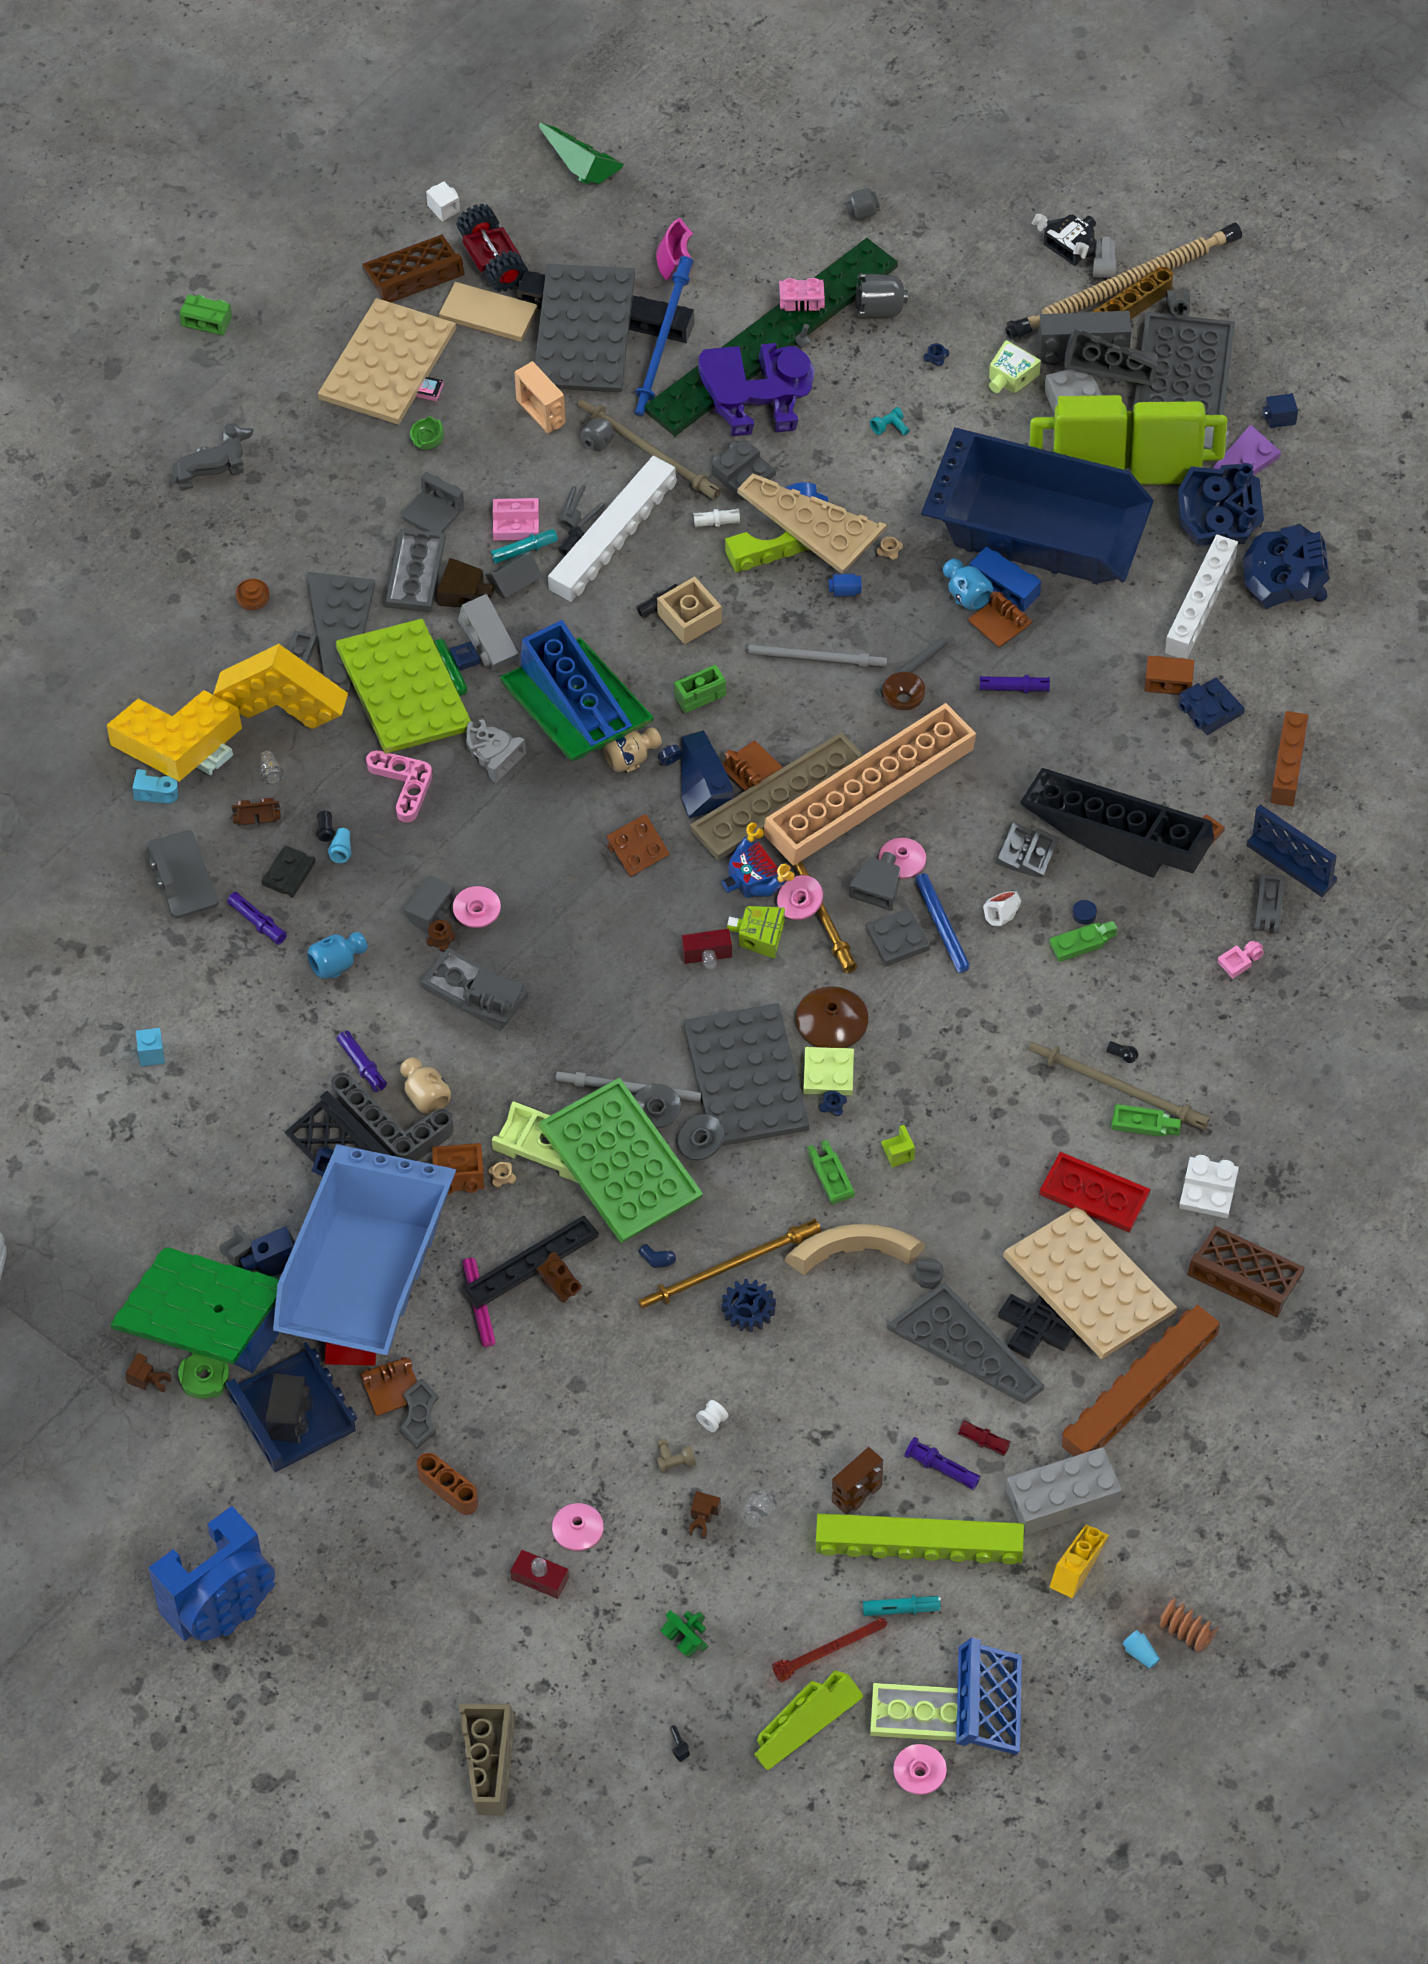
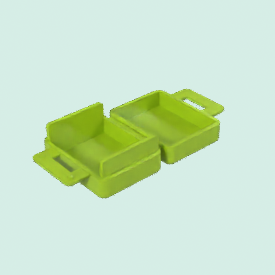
[1029,395,1228,485]

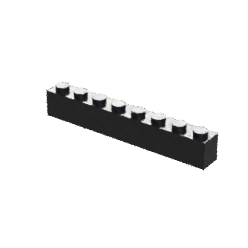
[517,270,694,343]

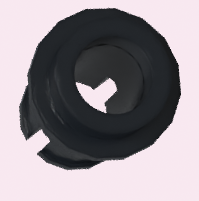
[558,528,584,556]
[316,810,335,842]

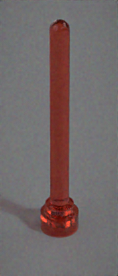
[772,1618,887,1683]

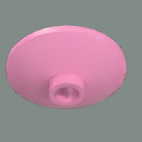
[879,838,926,879]
[777,875,823,920]
[453,886,501,928]
[552,1503,604,1551]
[893,1744,947,1795]

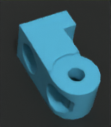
[132,769,178,804]

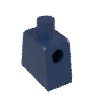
[241,1226,295,1276]

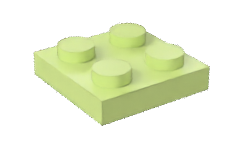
[804,1047,854,1095]

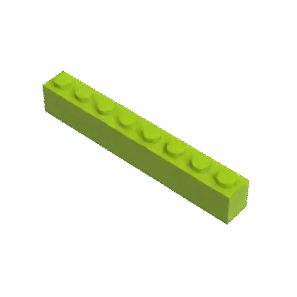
[816,1513,1024,1565]

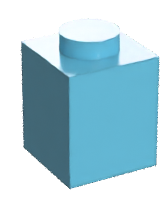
[136,1028,165,1066]

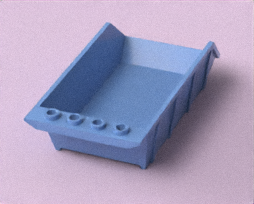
[273,1144,456,1355]

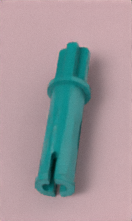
[490,529,558,564]
[863,1595,941,1616]

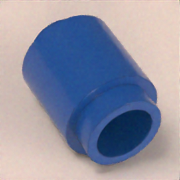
[828,573,862,597]

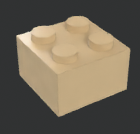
[657,576,722,645]

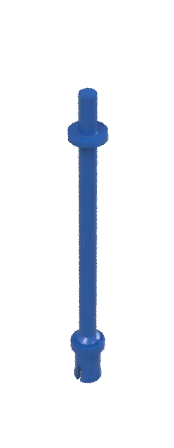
[635,256,694,416]

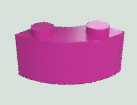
[656,218,693,281]

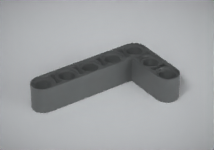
[331,1072,454,1161]

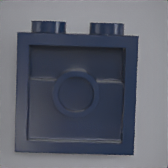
[1178,677,1245,735]

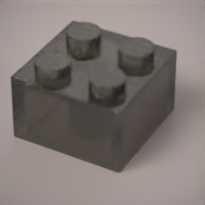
[266,1374,313,1443]

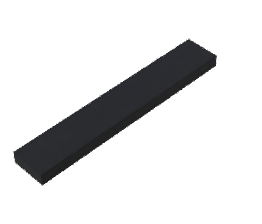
[462,1215,599,1310]

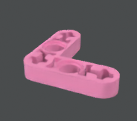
[366,750,432,823]

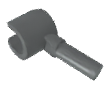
[794,324,812,349]

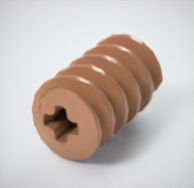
[1160,1597,1218,1652]

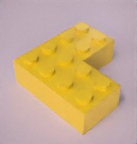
[213,644,348,729]
[107,690,242,782]

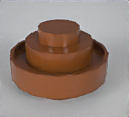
[236,579,270,610]

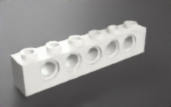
[1165,534,1238,659]

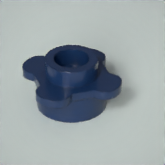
[923,343,949,366]
[819,1091,847,1116]

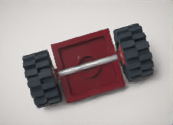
[456,204,528,292]

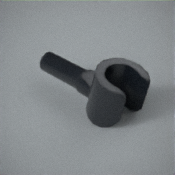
[670,1725,690,1762]

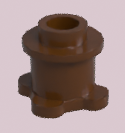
[427,920,455,952]

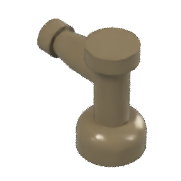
[657,1439,696,1473]

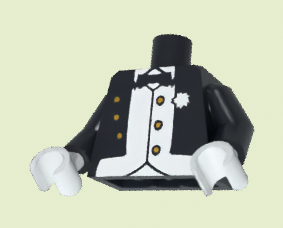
[1031,214,1096,266]

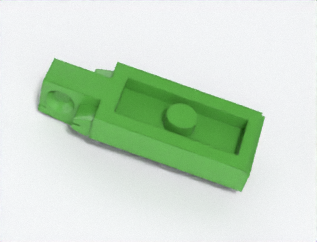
[1049,921,1117,962]
[1111,1104,1181,1137]

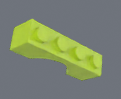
[725,531,810,573]

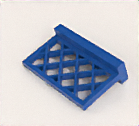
[956,1637,1022,1755]

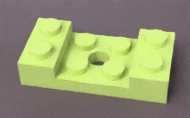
[492,1101,578,1183]

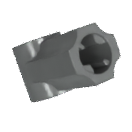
[1166,290,1190,319]

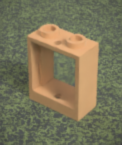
[514,361,566,434]

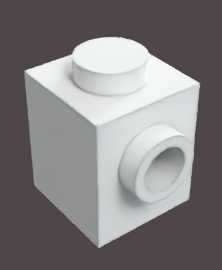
[426,182,460,222]

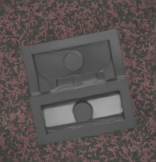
[995,822,1059,877]

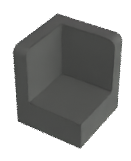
[220,1224,253,1268]

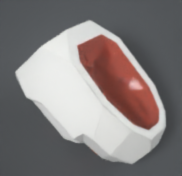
[983,891,1021,926]

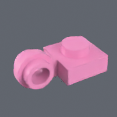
[1218,941,1264,979]

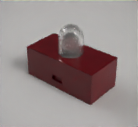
[681,928,732,969]
[510,1550,569,1599]

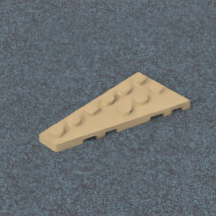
[737,473,887,574]

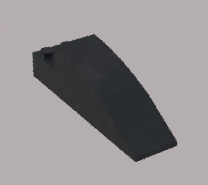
[1020,768,1214,878]

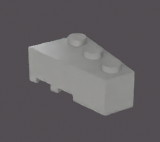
[458,594,518,672]

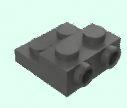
[712,439,776,500]

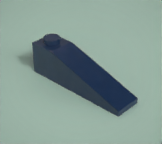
[682,730,734,819]

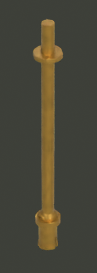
[794,861,858,973]
[638,1218,821,1309]

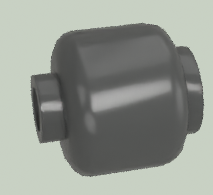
[846,188,880,220]
[580,418,614,451]

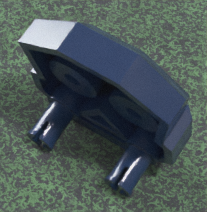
[1177,463,1264,545]
[1242,524,1330,609]

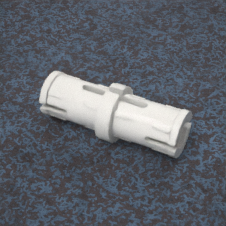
[693,509,740,528]

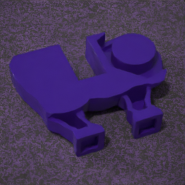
[698,343,815,436]

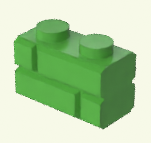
[180,295,232,336]
[674,665,726,713]

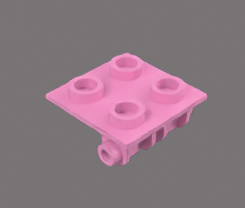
[779,278,825,311]

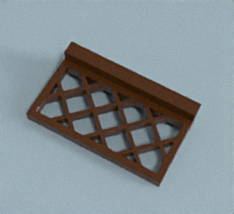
[362,234,465,302]
[1187,1225,1305,1318]

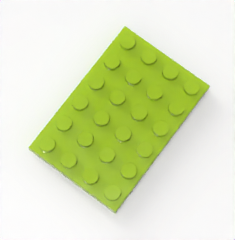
[336,618,471,754]

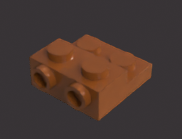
[432,1143,485,1195]

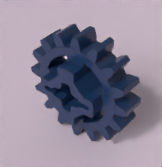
[721,1279,776,1332]

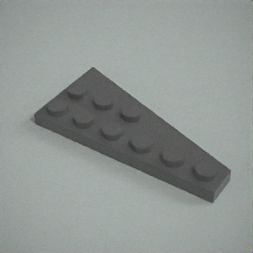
[887,1282,1044,1404]

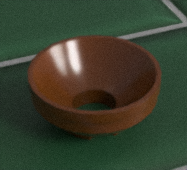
[883,672,925,710]

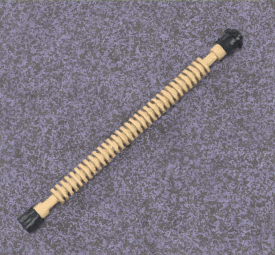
[1005,222,1242,342]

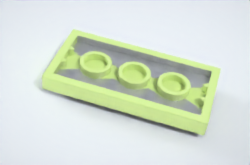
[870,1683,958,1741]

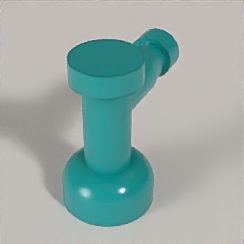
[869,407,910,436]

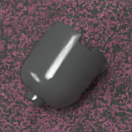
[855,273,908,318]

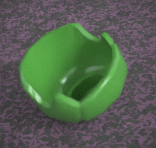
[410,416,444,450]

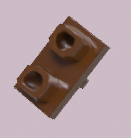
[536,1252,582,1303]

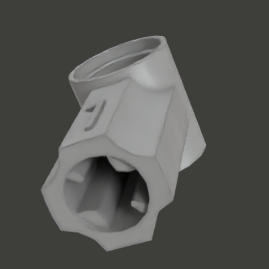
[1093,237,1116,278]

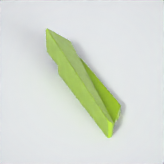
[754,1670,863,1770]

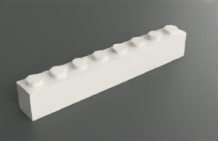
[548,456,677,602]

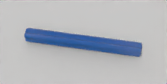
[915,873,969,973]

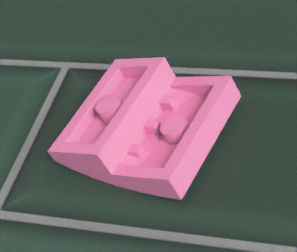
[493,498,539,541]

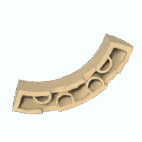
[785,1224,925,1275]

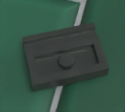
[262,845,316,898]

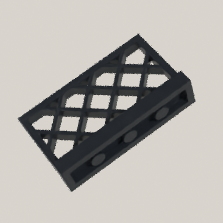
[285,1091,390,1163]

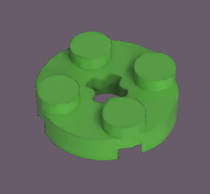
[178,1353,230,1399]

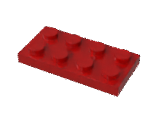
[1039,1151,1151,1233]

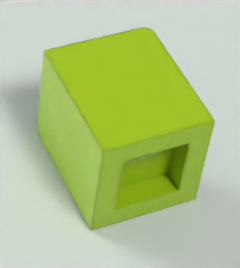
[881,1125,915,1167]

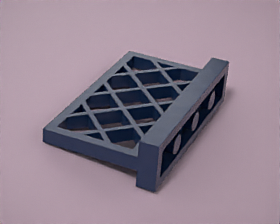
[1246,804,1337,897]

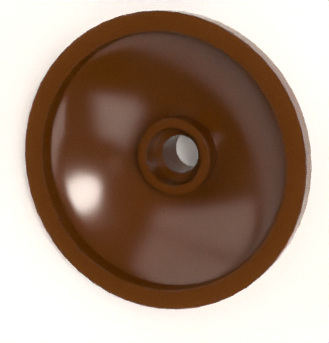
[796,986,868,1048]

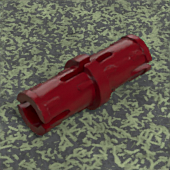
[958,1420,1011,1456]

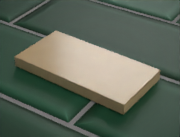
[439,282,538,342]

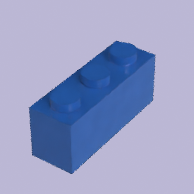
[969,547,1041,612]

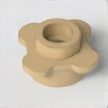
[877,537,903,560]
[489,1162,516,1187]

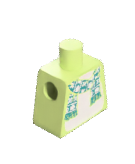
[989,340,1041,393]

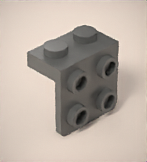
[402,471,464,533]

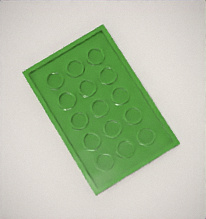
[538,1077,703,1244]

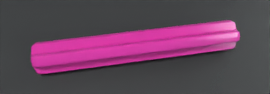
[462,1257,495,1347]

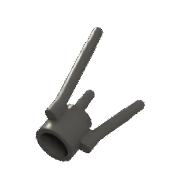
[559,485,605,531]

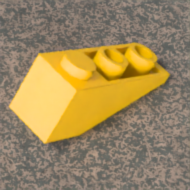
[1049,1524,1109,1599]

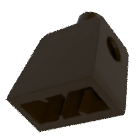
[437,558,494,608]

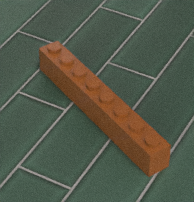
[1062,1304,1220,1457]

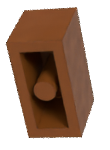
[1144,656,1194,695]

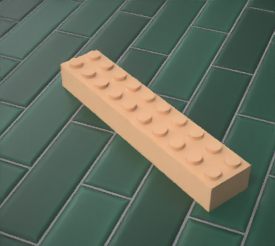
[764,703,976,866]

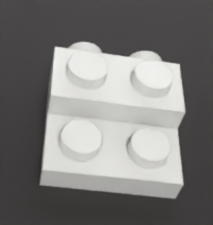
[1179,1155,1239,1219]

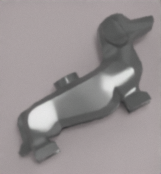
[171,423,254,491]

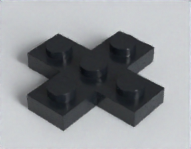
[998,1294,1076,1359]

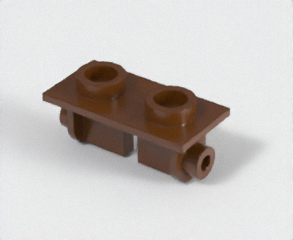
[231,798,281,826]

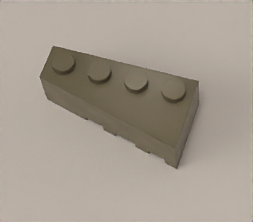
[459,1704,516,1815]

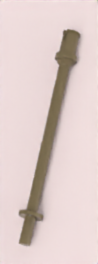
[578,399,722,500]
[1029,1042,1211,1131]

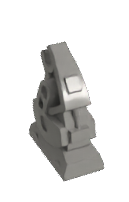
[466,719,526,784]

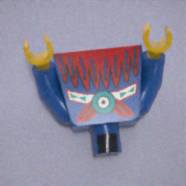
[722,823,794,898]

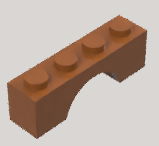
[1270,711,1309,807]

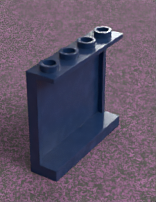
[226,1342,357,1473]

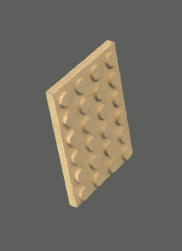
[318,298,456,425]
[1003,1207,1177,1360]

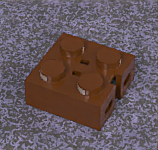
[832,1446,883,1515]

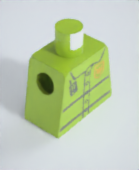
[727,906,785,958]

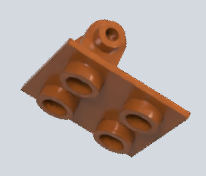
[968,591,1033,648]
[722,740,783,791]
[606,814,670,877]
[359,1357,417,1416]

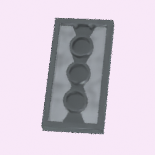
[385,529,446,612]
[421,947,528,1031]

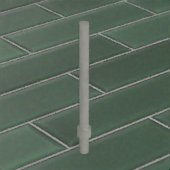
[748,645,888,668]
[556,1071,701,1102]

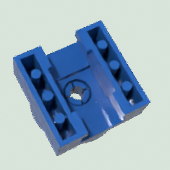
[148,1506,275,1641]

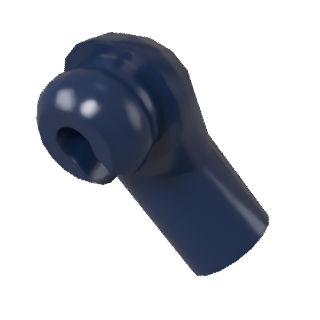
[638,1244,676,1268]

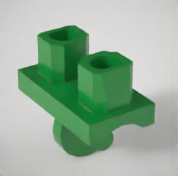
[660,1610,708,1658]

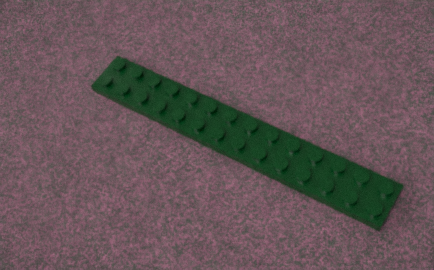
[644,238,898,437]

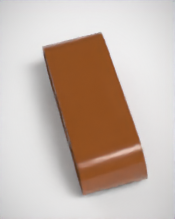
[417,1453,479,1515]

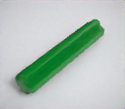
[433,638,468,696]

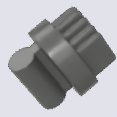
[915,1258,944,1289]

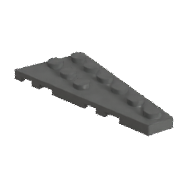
[308,572,375,696]

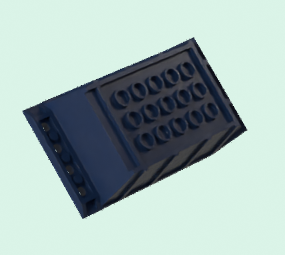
[921,427,1154,585]

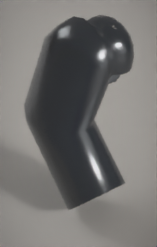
[1106,1041,1139,1063]

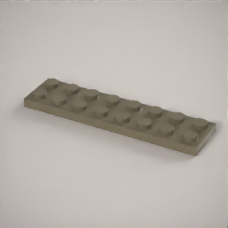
[690,732,864,861]

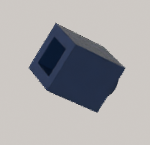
[1262,393,1298,428]

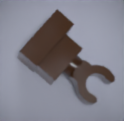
[126,1353,171,1392]
[689,1491,721,1539]

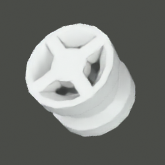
[696,1400,728,1432]

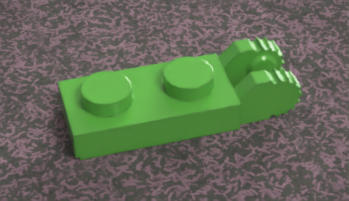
[807,1140,855,1205]

